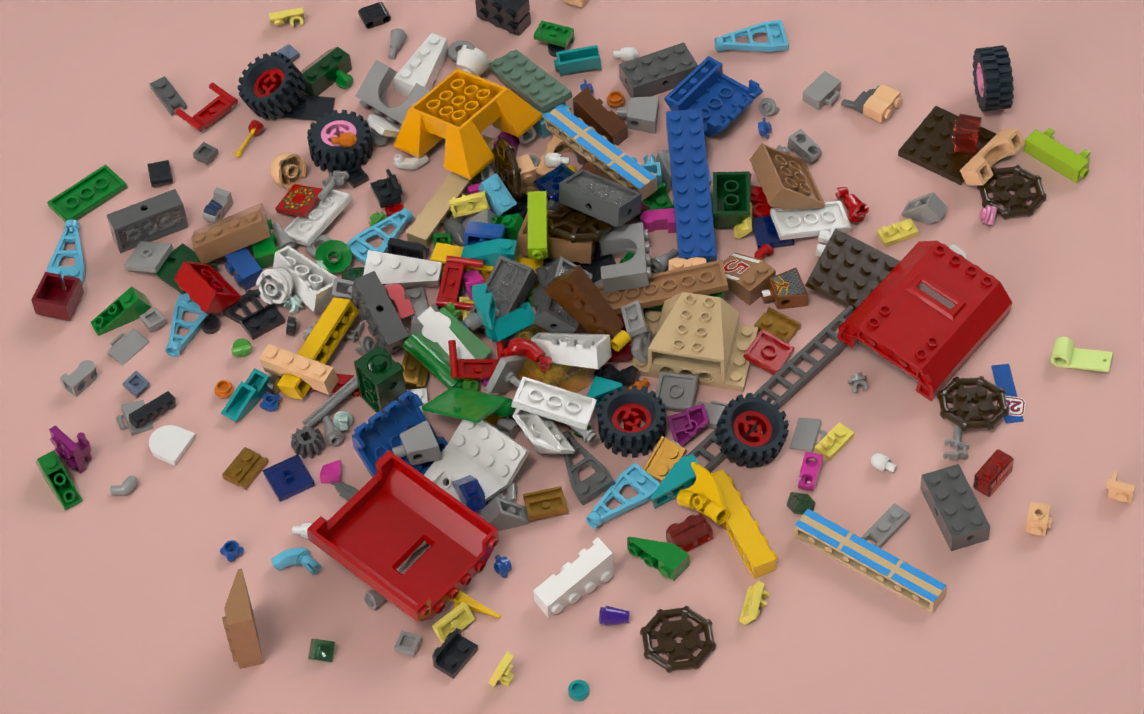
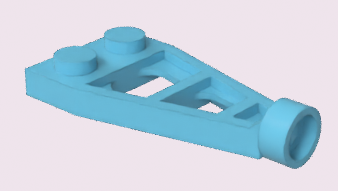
[715,20,789,52]
[346,208,414,265]
[47,219,86,285]
[165,293,212,357]
[586,463,660,529]

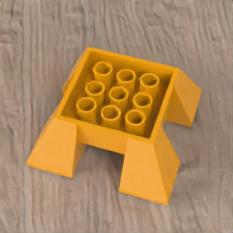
[394,68,543,180]

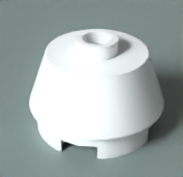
[456,45,491,77]
[256,268,294,304]

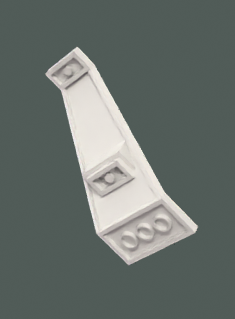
[397,419,530,570]

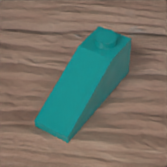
[461,238,519,267]
[650,453,699,509]

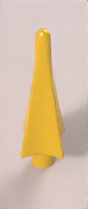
[451,590,501,618]

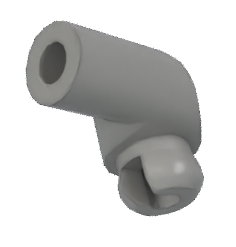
[110,476,138,495]
[498,483,517,503]

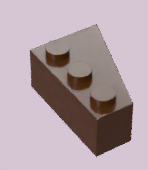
[573,87,628,146]

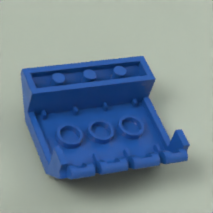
[664,56,763,136]
[352,390,448,477]

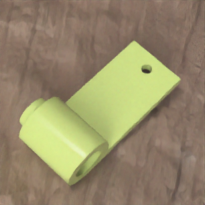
[1050,336,1113,372]

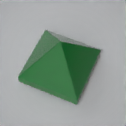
[433,233,452,248]

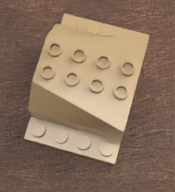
[631,292,758,392]

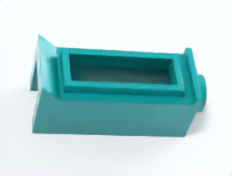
[554,45,602,77]
[486,302,535,342]

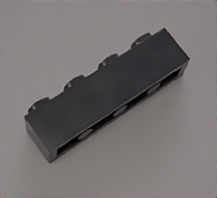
[129,391,176,429]

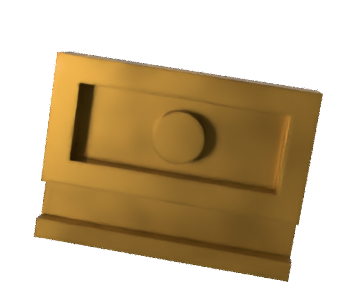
[754,307,801,343]
[402,350,429,388]
[643,436,687,481]
[222,447,269,490]
[523,486,568,521]

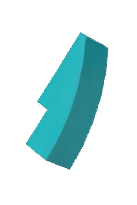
[472,283,497,330]
[221,368,270,423]

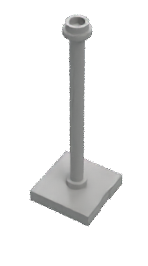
[485,355,597,444]

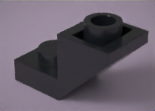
[593,363,638,387]

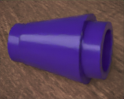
[599,605,629,626]

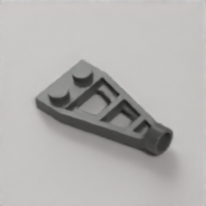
[562,431,616,505]

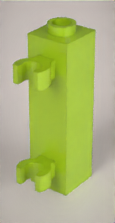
[1023,128,1091,183]
[528,191,548,259]

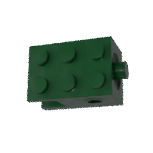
[354,346,406,413]

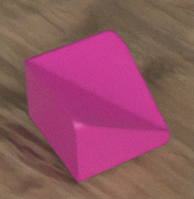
[320,460,343,484]

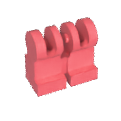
[383,284,415,319]

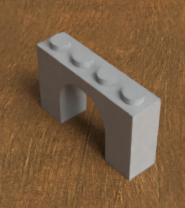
[355,60,430,127]
[599,222,652,293]

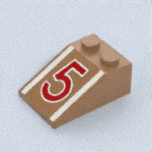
[723,252,776,306]

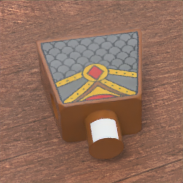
[761,268,808,309]

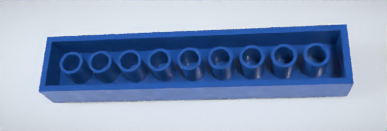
[666,109,717,263]

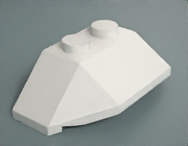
[513,408,575,455]

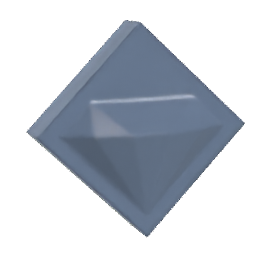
[276,44,300,62]
[122,371,150,398]

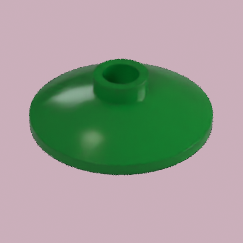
[315,240,352,274]

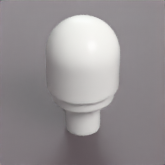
[613,47,638,61]
[544,153,570,168]
[871,453,897,473]
[292,523,313,539]

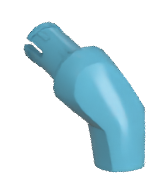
[271,547,321,575]

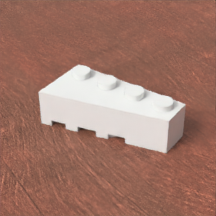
[394,33,448,97]
[273,246,337,312]
[363,250,443,289]
[531,332,612,369]
[533,537,614,618]

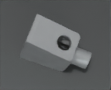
[617,96,659,134]
[392,421,442,465]

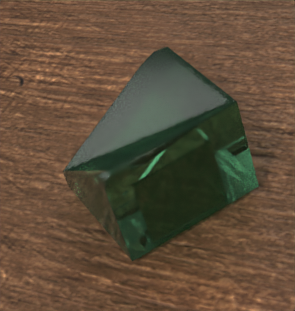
[342,267,365,281]
[787,492,816,515]
[308,639,335,662]

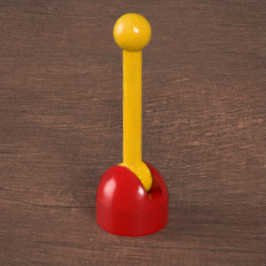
[235,120,264,157]

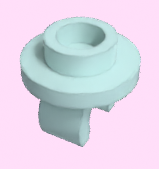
[283,294,304,315]
[333,410,353,431]

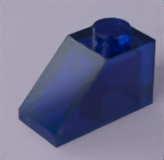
[452,475,486,512]

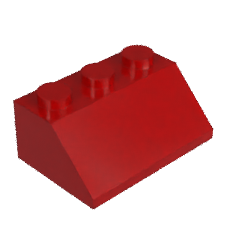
[174,261,242,314]

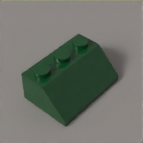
[300,47,352,96]
[713,171,750,228]

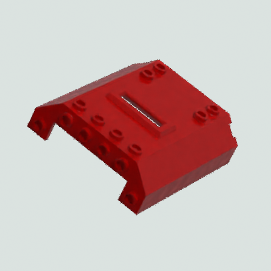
[837,240,1013,401]
[307,450,499,622]

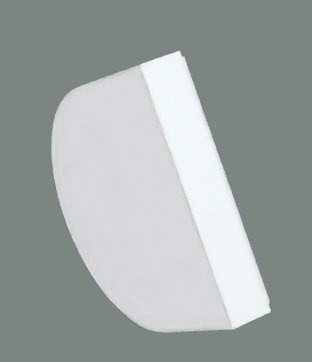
[367,114,400,138]
[149,425,196,466]

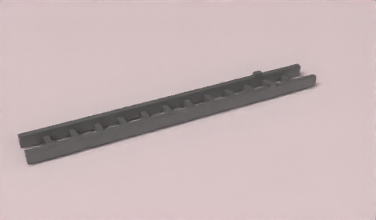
[686,305,853,473]

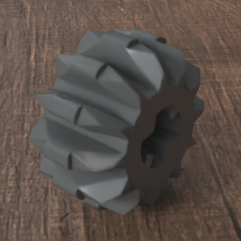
[291,425,324,458]

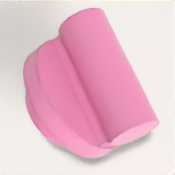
[979,205,998,226]

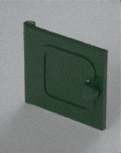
[151,243,218,295]

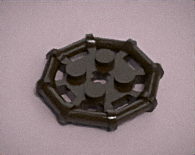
[493,137,523,203]
[977,165,1047,219]
[548,204,614,243]
[937,376,1010,431]
[640,605,716,673]

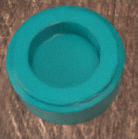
[568,680,589,702]

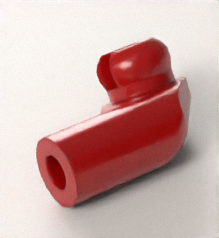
[754,244,774,260]

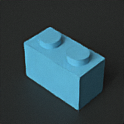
[478,173,517,216]

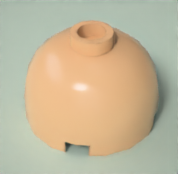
[270,152,307,189]

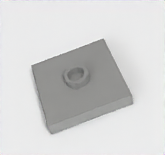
[124,241,174,273]
[656,372,699,412]

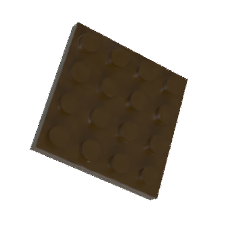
[898,106,996,185]
[805,228,900,311]

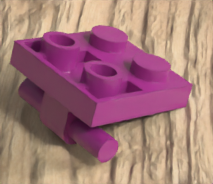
[49,425,92,474]

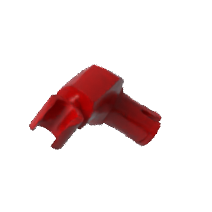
[835,187,869,223]
[500,338,552,371]

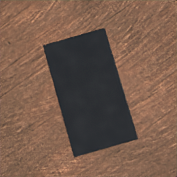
[276,95,335,120]

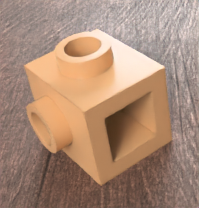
[1025,502,1053,536]

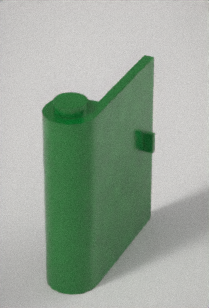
[403,307,493,389]
[422,386,515,423]

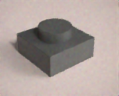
[193,142,219,165]

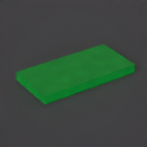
[47,164,128,222]

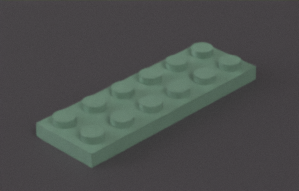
[488,50,573,113]

